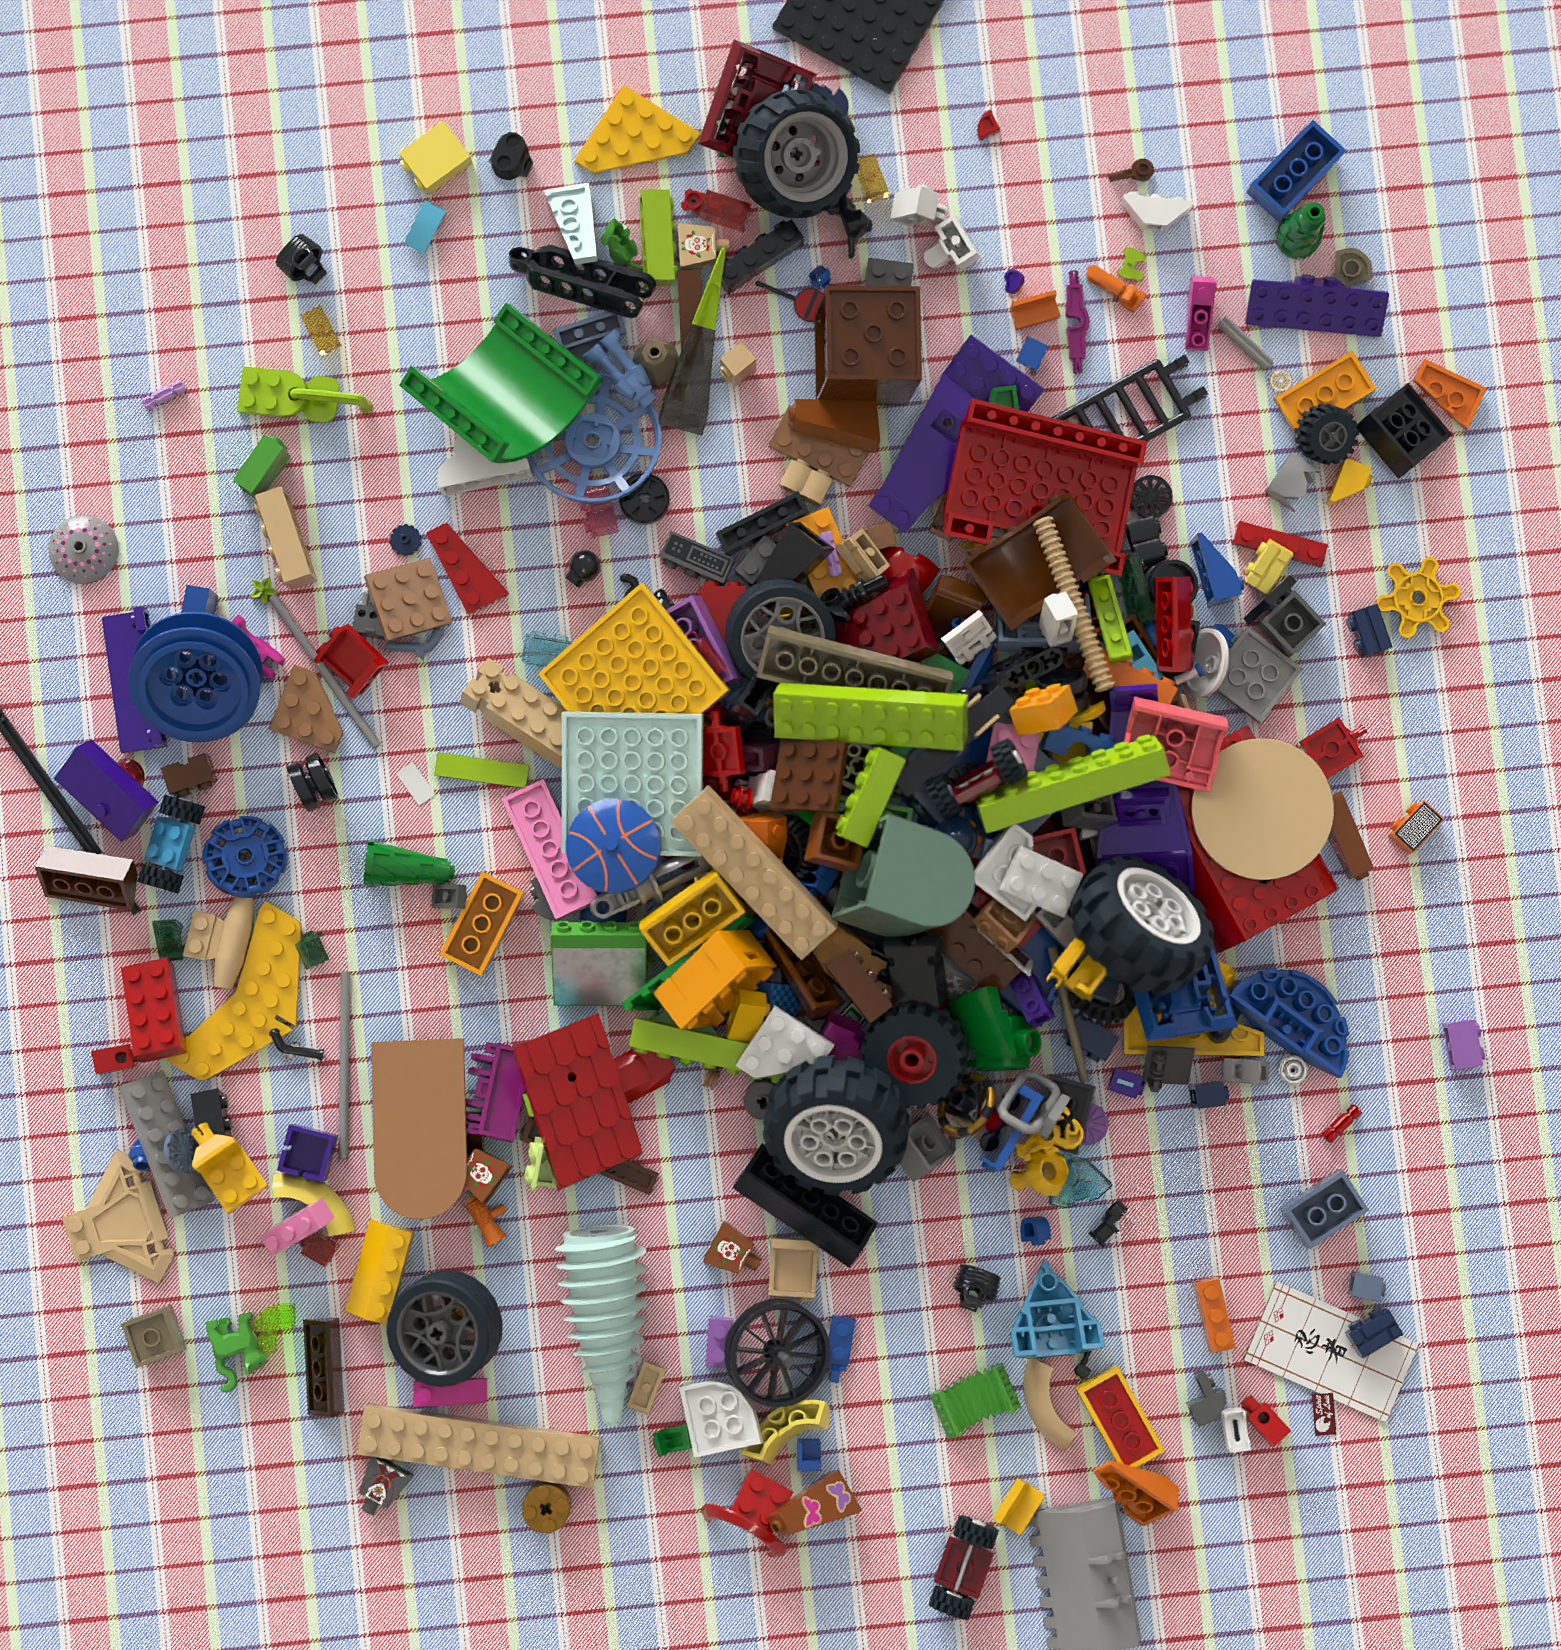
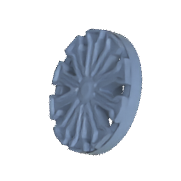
[164,1129,198,1174]

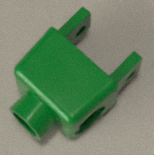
[967,1014,1041,1071]

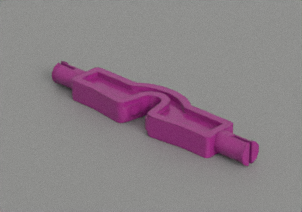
[1065,270,1089,374]

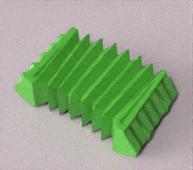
[929,1363,1021,1439]

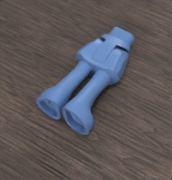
[582,328,657,409]

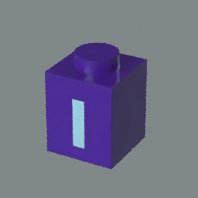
[1107,1068,1145,1099]

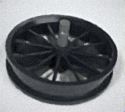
[724,1299,830,1407]

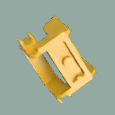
[1046,937,1108,1001]

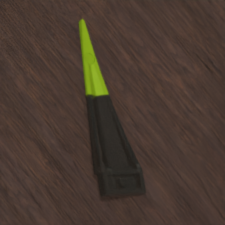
[658,247,726,435]

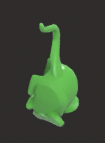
[601,218,647,301]

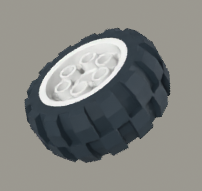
[1070,856,1214,995]
[763,1055,910,1196]

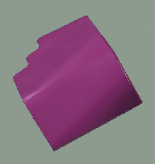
[819,1012,865,1061]

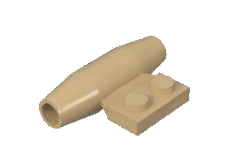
[183,897,254,990]

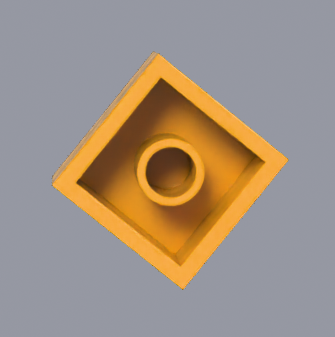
[1009,684,1078,736]

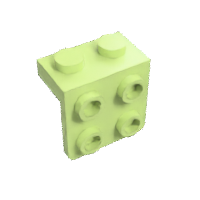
[524,1136,556,1191]

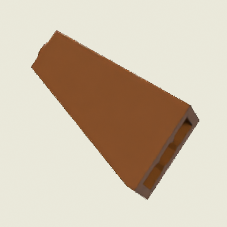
[788,399,880,453]

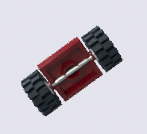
[925,738,1028,819]
[928,1515,999,1620]

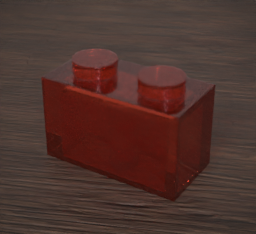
[700,190,751,233]

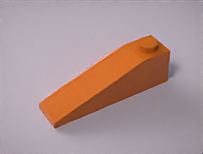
[739,810,787,858]
[1093,1461,1179,1526]

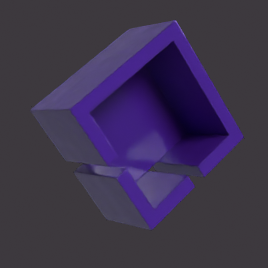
[277,1124,339,1182]

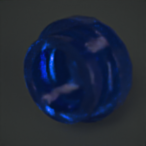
[808,264,831,289]

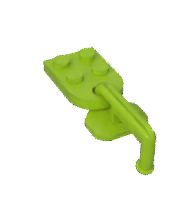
[237,366,373,423]

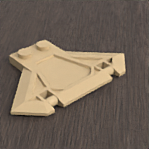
[62,1149,174,1283]

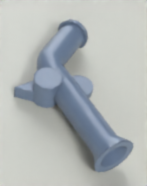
[387,628,444,662]

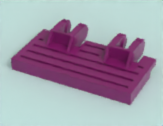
[466,1042,525,1143]

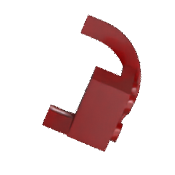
[700,1469,793,1558]

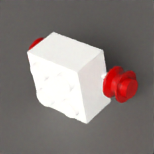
[730,770,816,816]

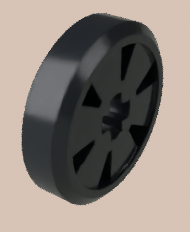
[619,473,670,525]

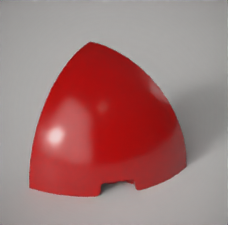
[879,546,939,593]

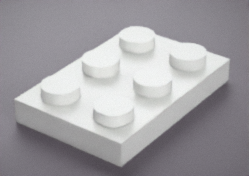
[999,845,1084,918]

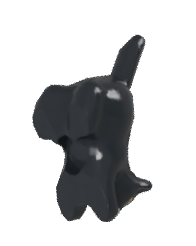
[827,195,873,259]

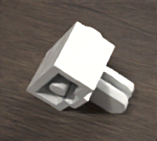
[890,185,948,226]
[924,215,981,271]

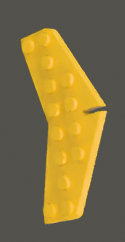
[167,901,302,1081]

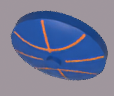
[566,799,661,894]

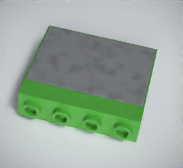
[551,921,647,1006]

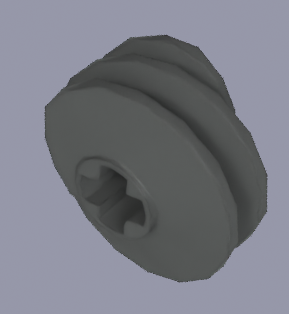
[744,1077,775,1120]

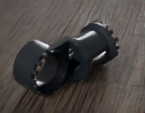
[1088,1200,1128,1248]

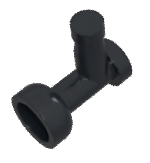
[871,946,891,985]

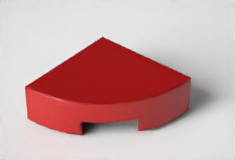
[977,109,1000,141]

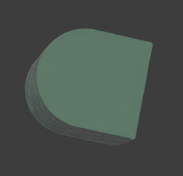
[831,814,975,937]

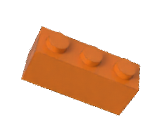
[1192,1276,1236,1353]

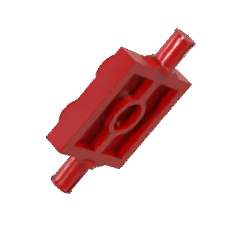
[703,711,746,792]
[1299,717,1367,779]

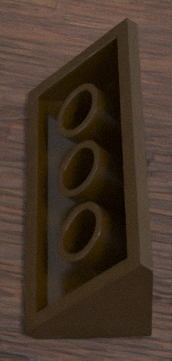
[303,1317,344,1418]

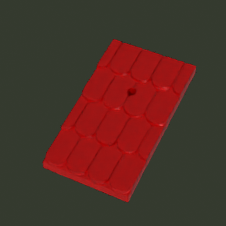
[512,1013,643,1191]

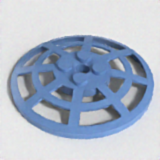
[527,371,662,504]

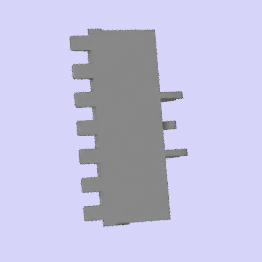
[1028,1497,1141,1650]

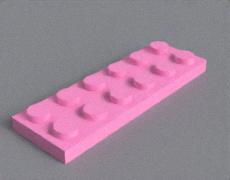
[501,779,600,922]

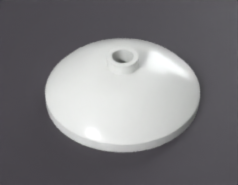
[1183,628,1229,698]

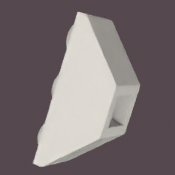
[1121,191,1192,232]

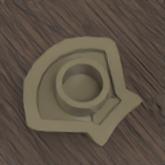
[1331,248,1372,288]

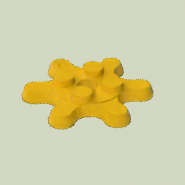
[1376,557,1461,638]

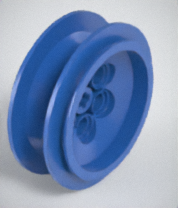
[128,612,263,742]

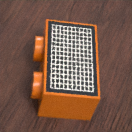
[1388,800,1445,854]

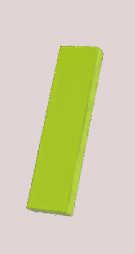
[1087,574,1133,664]
[434,752,530,788]

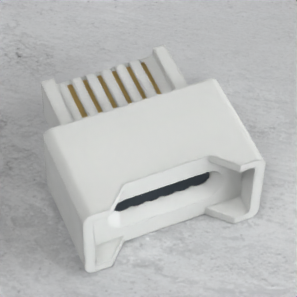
[1221,1407,1251,1453]

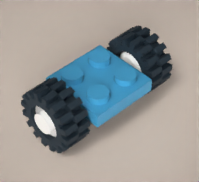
[137,795,205,894]

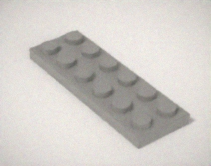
[119,1070,214,1219]

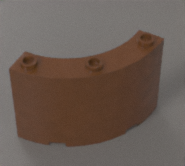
[963,492,1117,631]

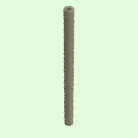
[1047,946,1089,1083]

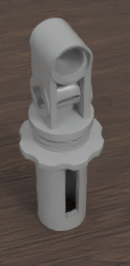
[589,856,712,918]

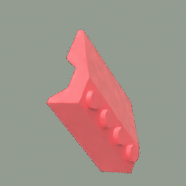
[1123,697,1229,793]

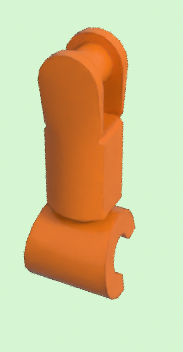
[1086,265,1147,312]

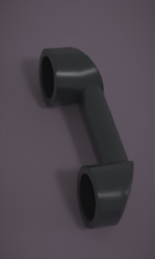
[979,1092,1020,1152]

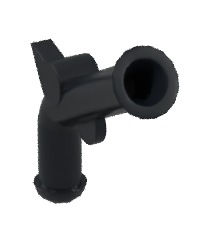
[269,1028,324,1062]

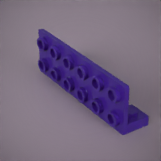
[102,606,167,753]

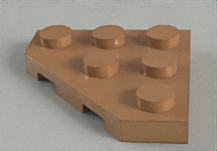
[269,664,343,754]

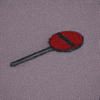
[755,281,823,322]

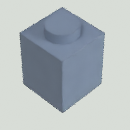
[1348,1271,1386,1301]

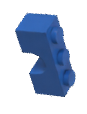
[1040,721,1118,757]

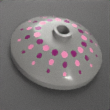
[48,515,119,584]

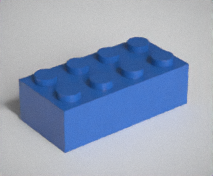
[1246,120,1346,223]

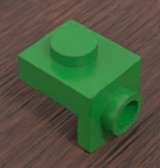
[653,1424,692,1457]

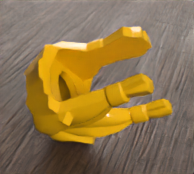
[1009,1149,1069,1197]

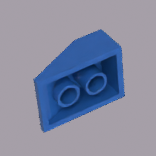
[1190,532,1244,608]

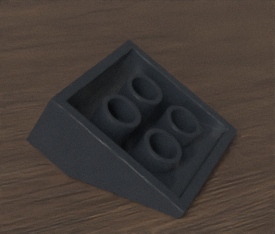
[1355,383,1452,479]

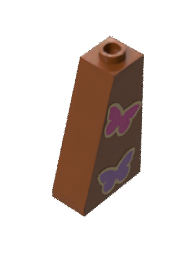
[1328,791,1374,881]
[767,1469,863,1538]

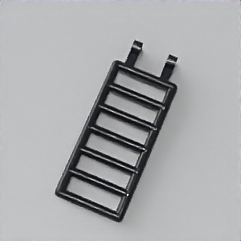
[1051,354,1208,442]

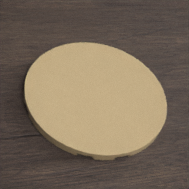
[1191,738,1334,880]

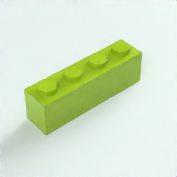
[638,189,678,286]
[836,747,906,848]

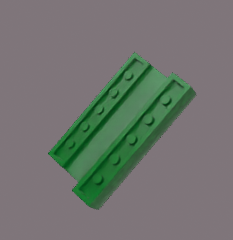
[399,303,604,463]

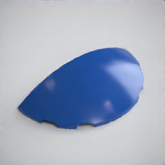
[1229,968,1349,1078]

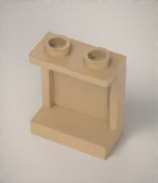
[769,1237,819,1302]

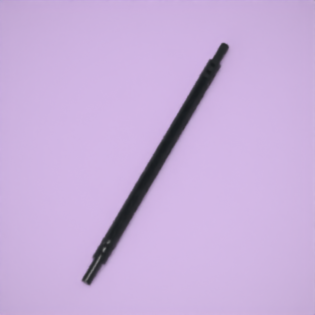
[0,708,141,916]

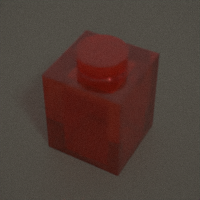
[300,1232,340,1267]

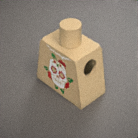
[678,223,730,270]

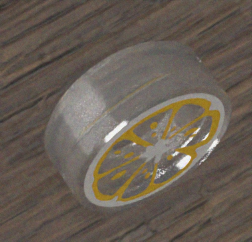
[1268,369,1292,394]

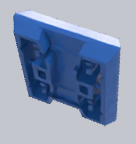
[1132,944,1238,1042]

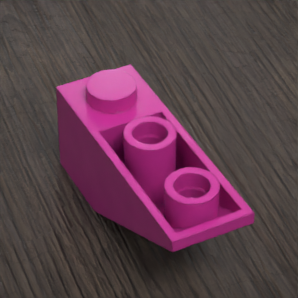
[1185,275,1217,351]

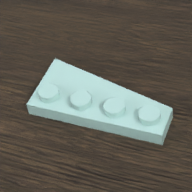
[544,183,598,265]

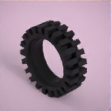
[1067,962,1136,1025]

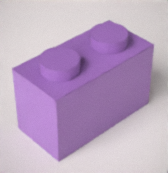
[1442,1019,1485,1070]
[705,1316,733,1368]

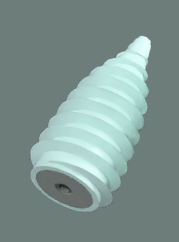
[554,1225,647,1426]

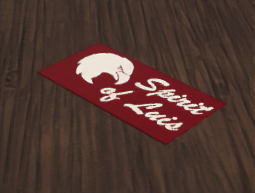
[1312,1393,1336,1436]

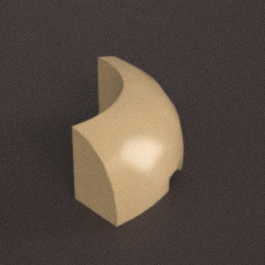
[1023,1359,1077,1451]

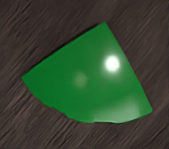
[944,987,1017,1059]

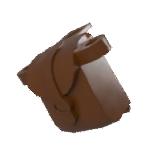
[924,575,985,657]

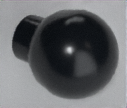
[565,550,601,588]

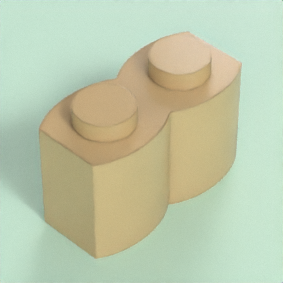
[779,459,833,507]

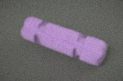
[142,380,186,411]
[820,531,842,577]

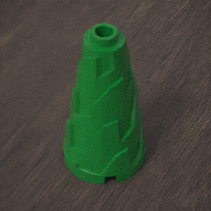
[1275,203,1326,259]
[363,840,455,887]

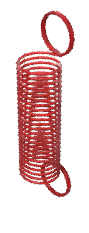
[687,632,729,681]

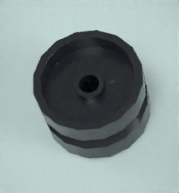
[1139,560,1199,612]
[1035,668,1091,715]
[287,752,339,812]

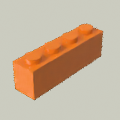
[1083,648,1178,705]

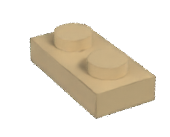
[627,1361,666,1415]

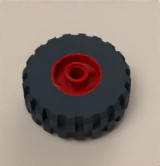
[860,1003,969,1109]

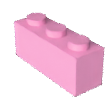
[260,1198,335,1256]

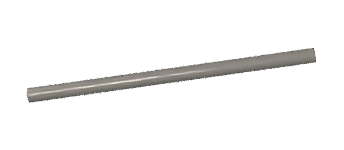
[268,594,381,749]
[339,972,350,1159]

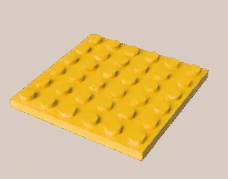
[538,582,730,714]

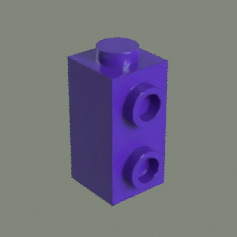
[1009,972,1056,1028]

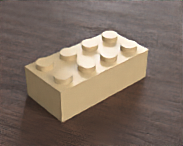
[254,486,318,590]

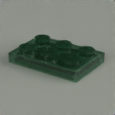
[1118,552,1156,626]

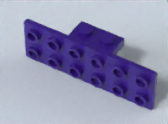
[1245,274,1389,337]

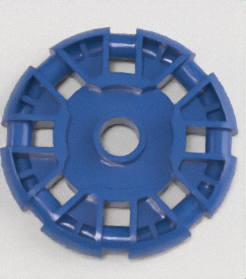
[202,816,288,898]

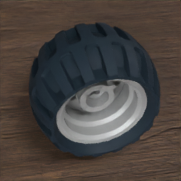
[733,90,860,218]

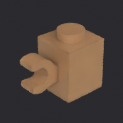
[857,521,897,550]

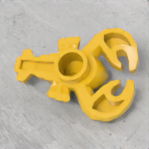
[1015,1101,1084,1162]

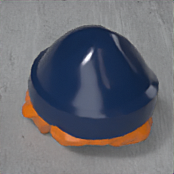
[936,815,981,857]

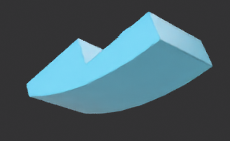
[404,200,446,254]

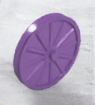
[1082,1103,1109,1145]

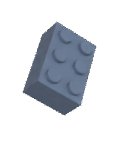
[1279,1169,1369,1249]

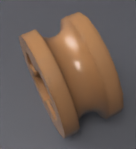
[702,1069,721,1090]

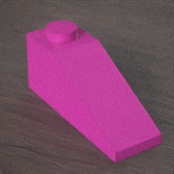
[413,1378,487,1406]

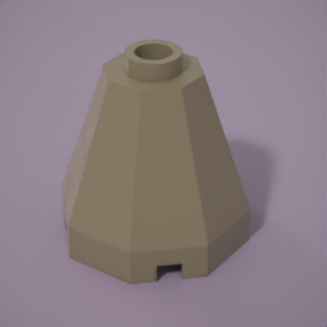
[632,337,681,388]

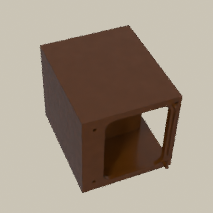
[814,285,922,405]

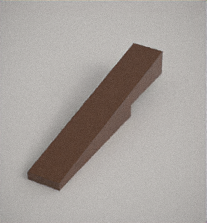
[519,1116,659,1195]

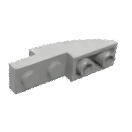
[1032,906,1088,964]

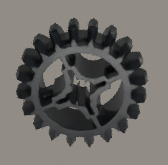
[783,816,819,880]

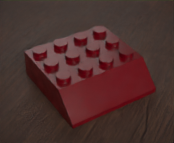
[833,568,940,663]

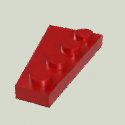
[426,522,509,615]

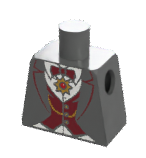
[359,1457,414,1515]

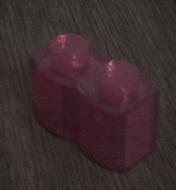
[579,485,619,538]

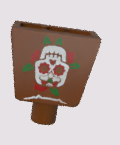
[465,1149,513,1203]
[703,1220,762,1274]

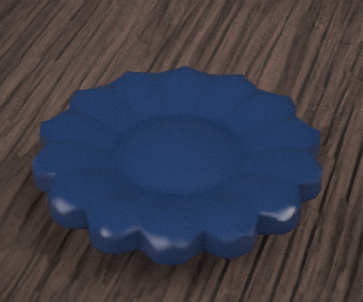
[390,524,421,556]

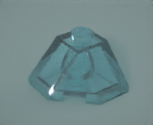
[1048,1155,1113,1208]

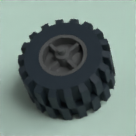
[1294,403,1359,465]

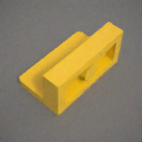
[992,1478,1045,1535]

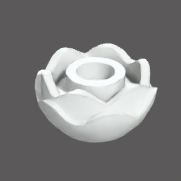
[1278,1055,1308,1085]

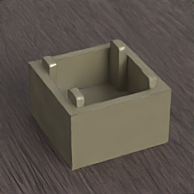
[121,1304,187,1368]

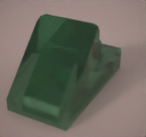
[152,919,184,961]

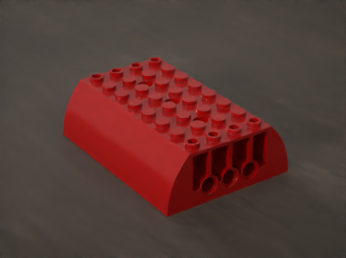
[1178,725,1339,953]

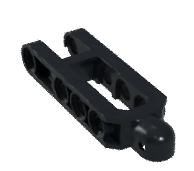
[509,245,656,318]

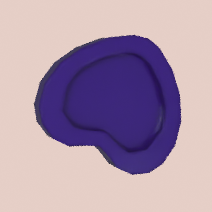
[1004,269,1025,294]

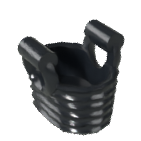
[489,132,534,180]
[276,234,327,285]
[952,1264,1001,1312]

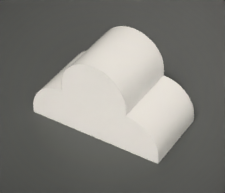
[437,435,533,497]

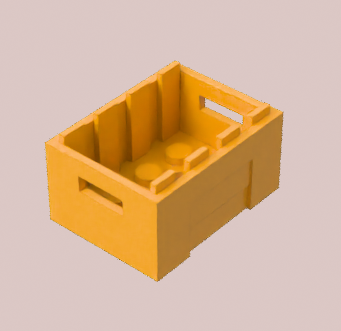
[653,930,777,1030]

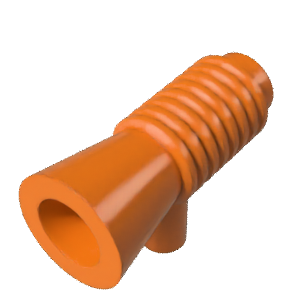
[465,1195,507,1248]

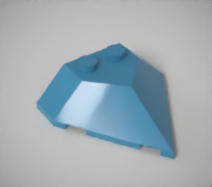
[1010,1258,1105,1359]

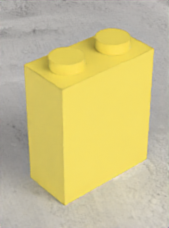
[399,121,473,195]

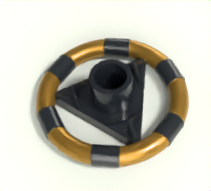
[937,1072,996,1138]

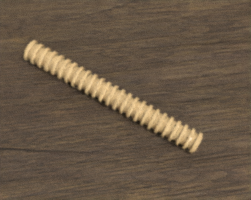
[1033,516,1115,692]

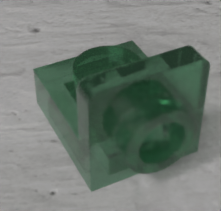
[295,931,329,970]

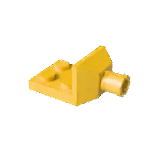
[191,1123,269,1214]

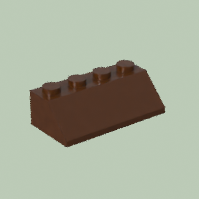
[35,845,138,911]
[765,929,844,1021]

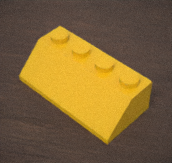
[345,1219,415,1325]

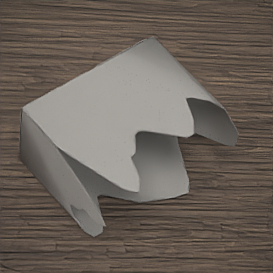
[1265,452,1319,512]

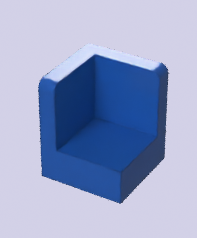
[1016,336,1048,375]
[797,1439,821,1471]

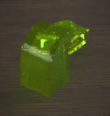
[254,1303,295,1354]

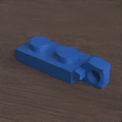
[828,1315,856,1383]

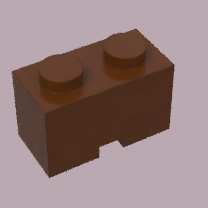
[161,753,218,798]

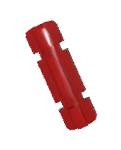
[1322,1104,1362,1143]

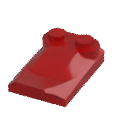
[614,1048,676,1104]

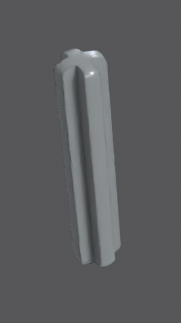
[1218,316,1274,370]

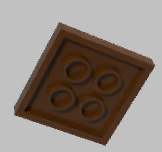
[770,739,849,814]

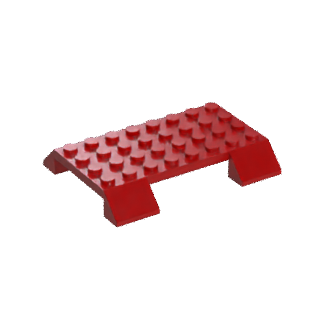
[942,398,1147,577]

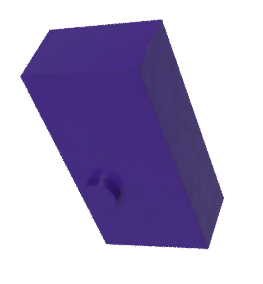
[54,739,159,842]

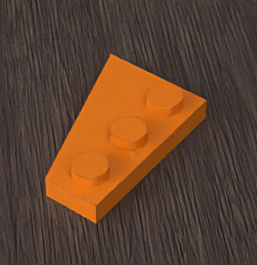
[1413,359,1487,431]

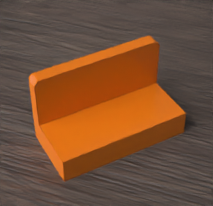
[1009,290,1060,331]

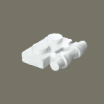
[941,610,997,666]

